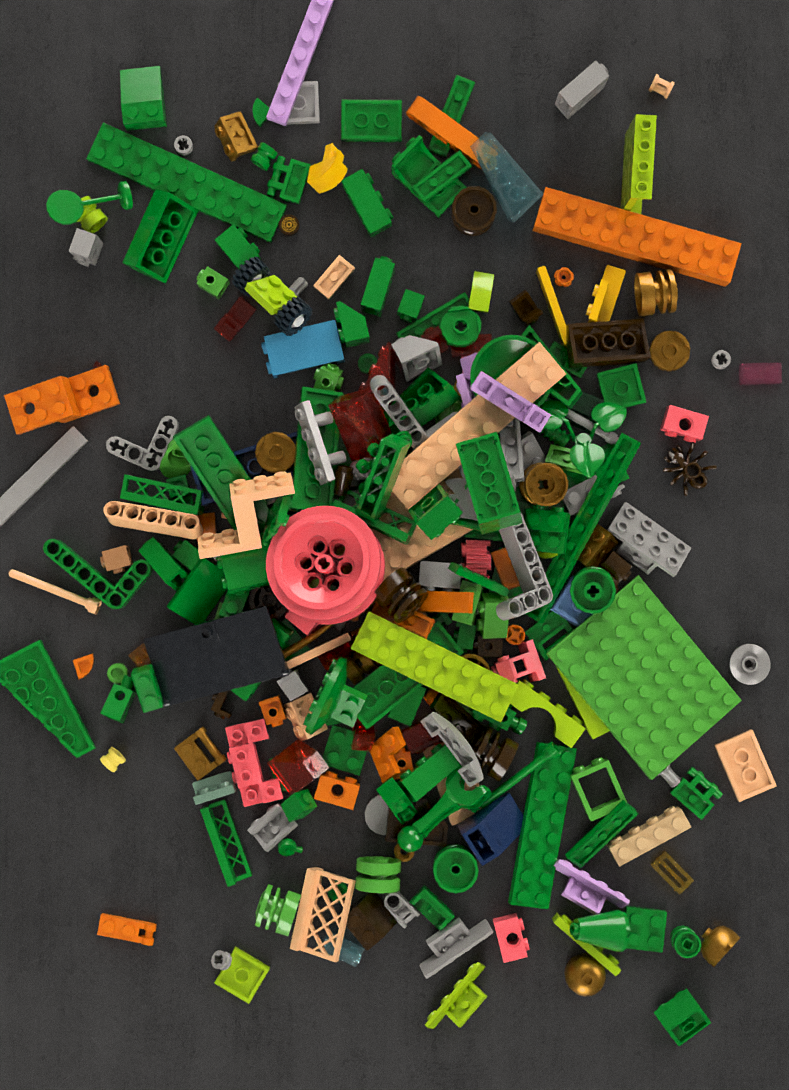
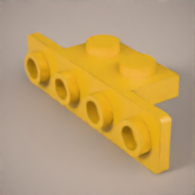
[586,265,626,323]

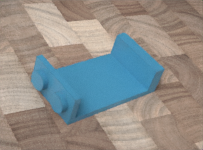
[261,320,345,378]

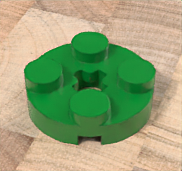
[440,306,481,347]

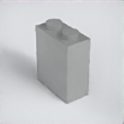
[555,61,609,119]

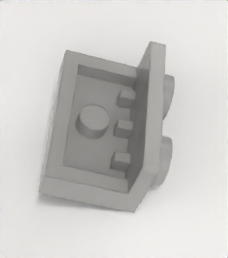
[247,803,298,852]

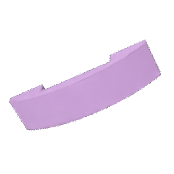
[470,371,551,432]

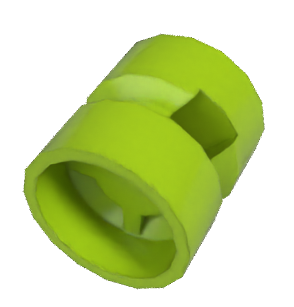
[77,196,108,234]

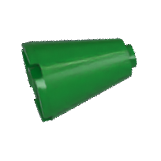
[570,910,630,952]

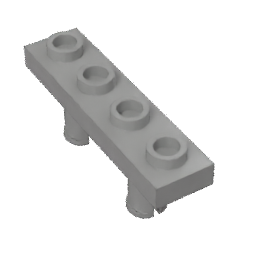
[294,400,346,486]

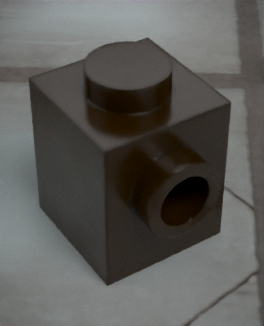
[473,635,503,657]

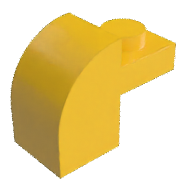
[307,143,348,194]

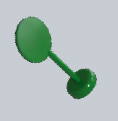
[46,181,133,225]

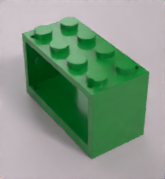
[456,432,523,534]

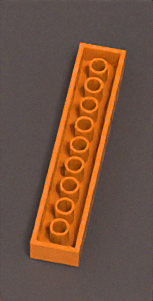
[532,187,742,287]

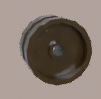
[451,186,497,236]

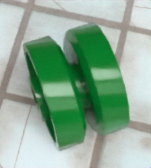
[570,566,616,614]
[433,843,479,893]

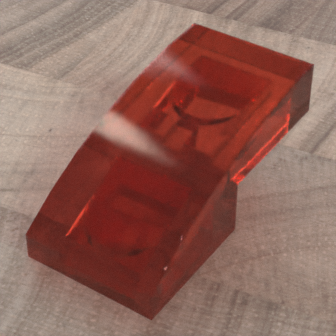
[214,297,257,342]

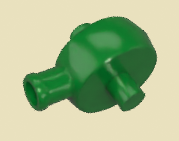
[278,838,303,856]

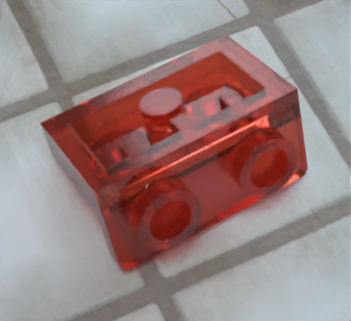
[401,722,443,754]

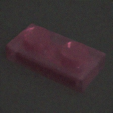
[739,363,782,385]

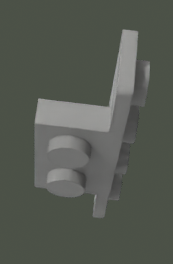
[562,475,625,518]
[419,917,493,979]

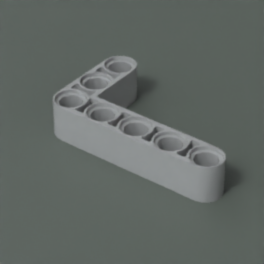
[370,375,457,449]
[496,513,553,620]

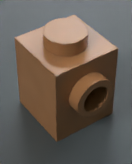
[100,545,133,574]

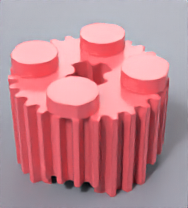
[461,540,491,581]

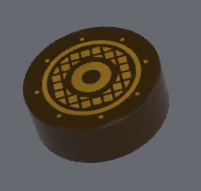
[279,215,300,236]

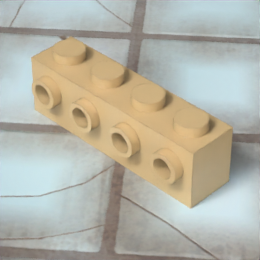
[606,806,691,867]

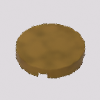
[649,331,690,372]
[255,432,296,473]

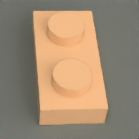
[313,255,355,299]

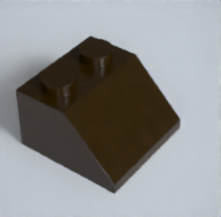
[346,892,397,951]

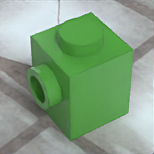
[196,266,230,300]

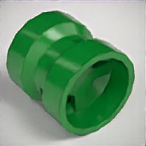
[250,142,278,171]

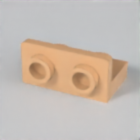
[284,692,328,741]

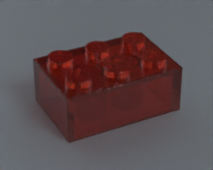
[328,388,392,461]

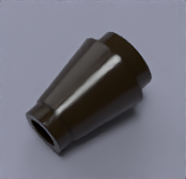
[334,465,355,496]

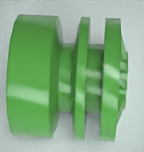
[255,884,301,936]

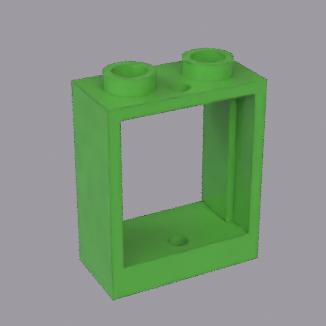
[570,757,627,821]

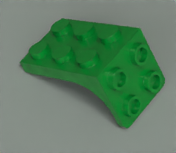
[392,135,467,218]

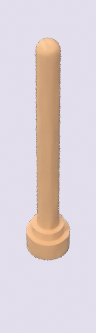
[9,569,102,615]

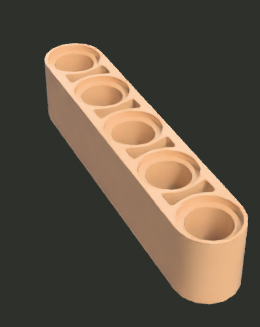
[103,501,203,539]

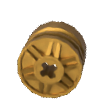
[634,269,678,316]
[519,463,568,506]

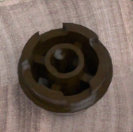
[249,585,287,619]

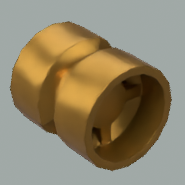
[346,652,378,685]

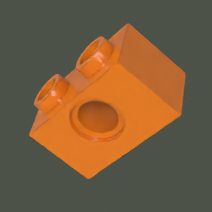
[314,771,360,810]

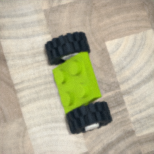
[232,257,313,336]

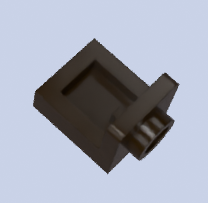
[509,290,543,325]
[211,690,232,720]

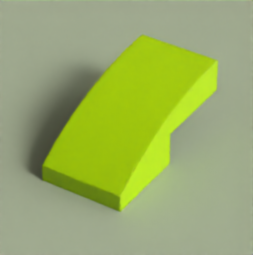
[468,271,494,313]

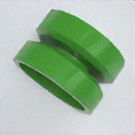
[355,856,401,893]

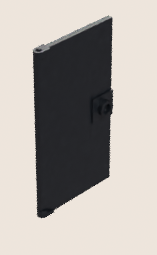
[143,606,290,707]

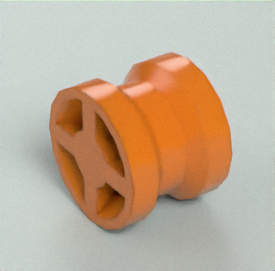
[505,624,525,645]

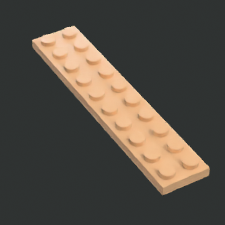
[392,342,566,510]

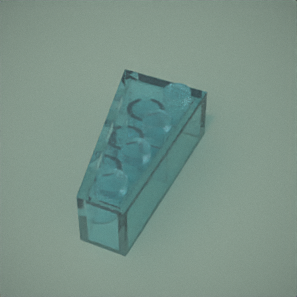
[470,132,544,223]

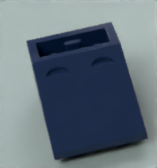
[457,792,523,866]

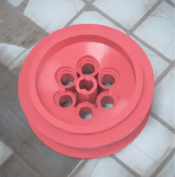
[266,506,385,625]

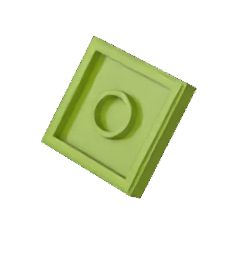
[214,946,270,1004]

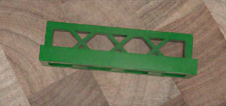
[120,474,204,515]
[332,490,417,545]
[200,799,253,887]

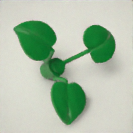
[540,400,627,479]

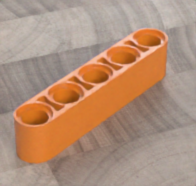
[406,96,498,172]

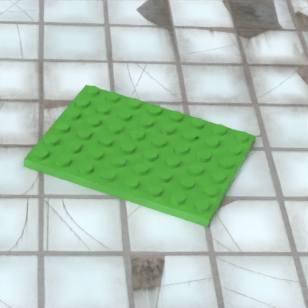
[546,575,742,780]

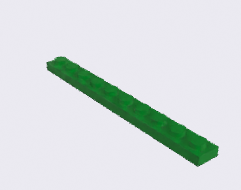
[526,433,641,623]

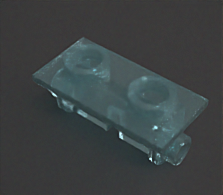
[319,933,365,967]

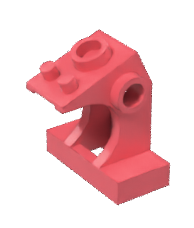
[491,639,546,683]

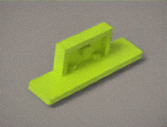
[425,962,487,1029]

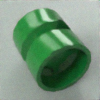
[670,925,701,958]

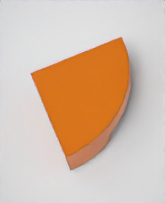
[73,654,94,679]

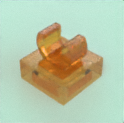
[128,643,151,667]

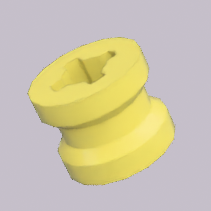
[100,747,126,772]

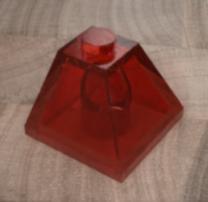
[267,739,329,795]

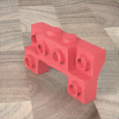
[225,718,284,807]

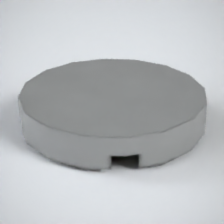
[364,795,388,835]

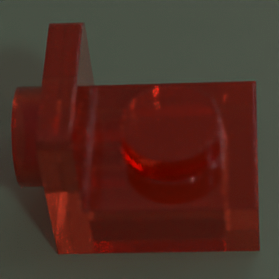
[351,718,375,751]

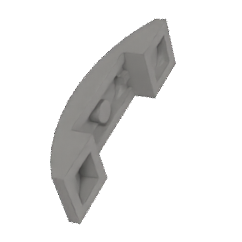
[420,712,484,787]

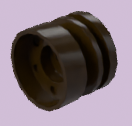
[375,568,428,623]
[472,727,519,781]

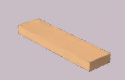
[286,632,351,669]

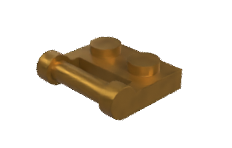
[174,726,227,781]

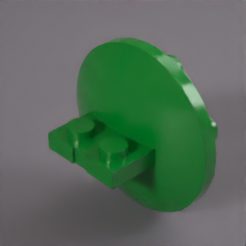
[303,657,368,735]

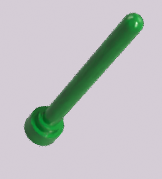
[480,741,562,808]

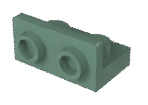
[192,771,237,805]

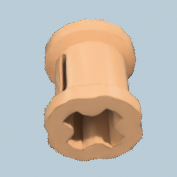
[648,74,675,99]

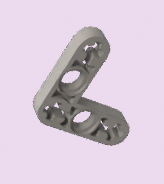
[106,416,179,472]

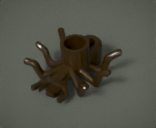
[663,442,717,496]

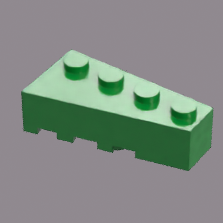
[521,325,583,410]
[371,367,461,438]

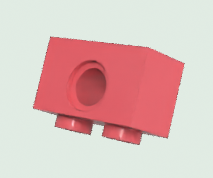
[660,405,709,443]
[493,913,530,963]

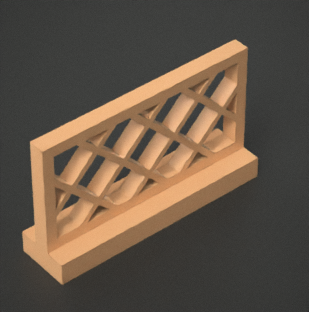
[290,867,356,962]

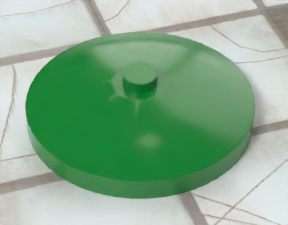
[470,335,552,407]

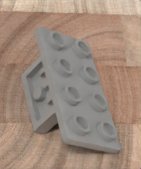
[608,502,691,577]

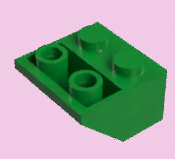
[333,301,370,348]

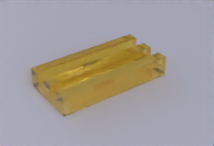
[650,850,694,894]

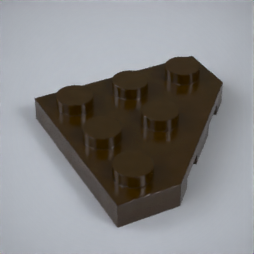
[385,780,448,846]

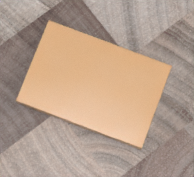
[714,729,777,802]

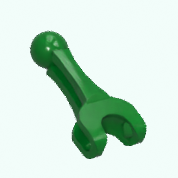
[397,765,491,852]

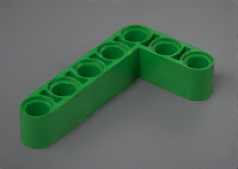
[43,539,153,609]

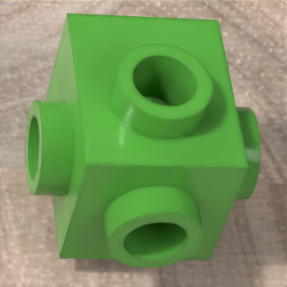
[313,363,344,391]

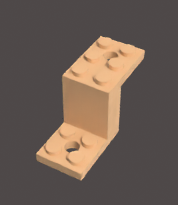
[198,472,295,559]

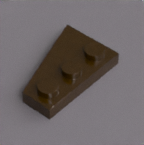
[429,692,485,748]

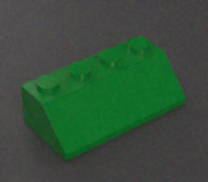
[122,189,199,284]

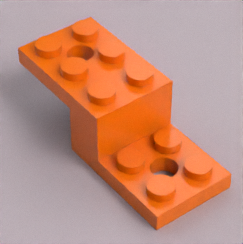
[4,365,120,435]

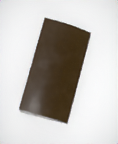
[566,319,651,368]

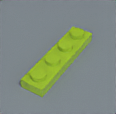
[552,913,621,976]

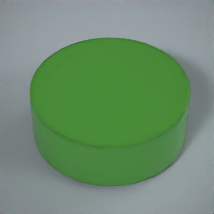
[107,663,129,684]

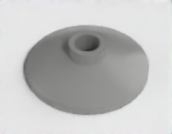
[729,644,771,685]

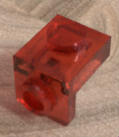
[421,326,449,354]

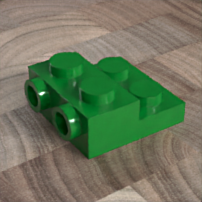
[525,505,570,554]

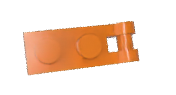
[97,913,157,946]

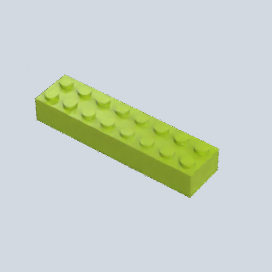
[351,612,519,722]

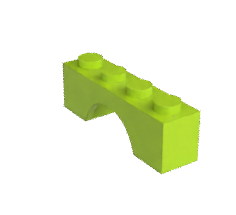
[510,679,586,748]

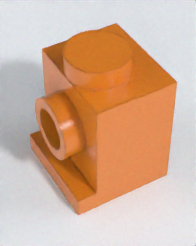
[259,695,287,727]
[394,747,413,780]

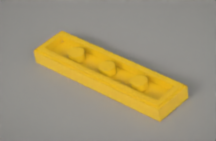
[536,266,567,347]

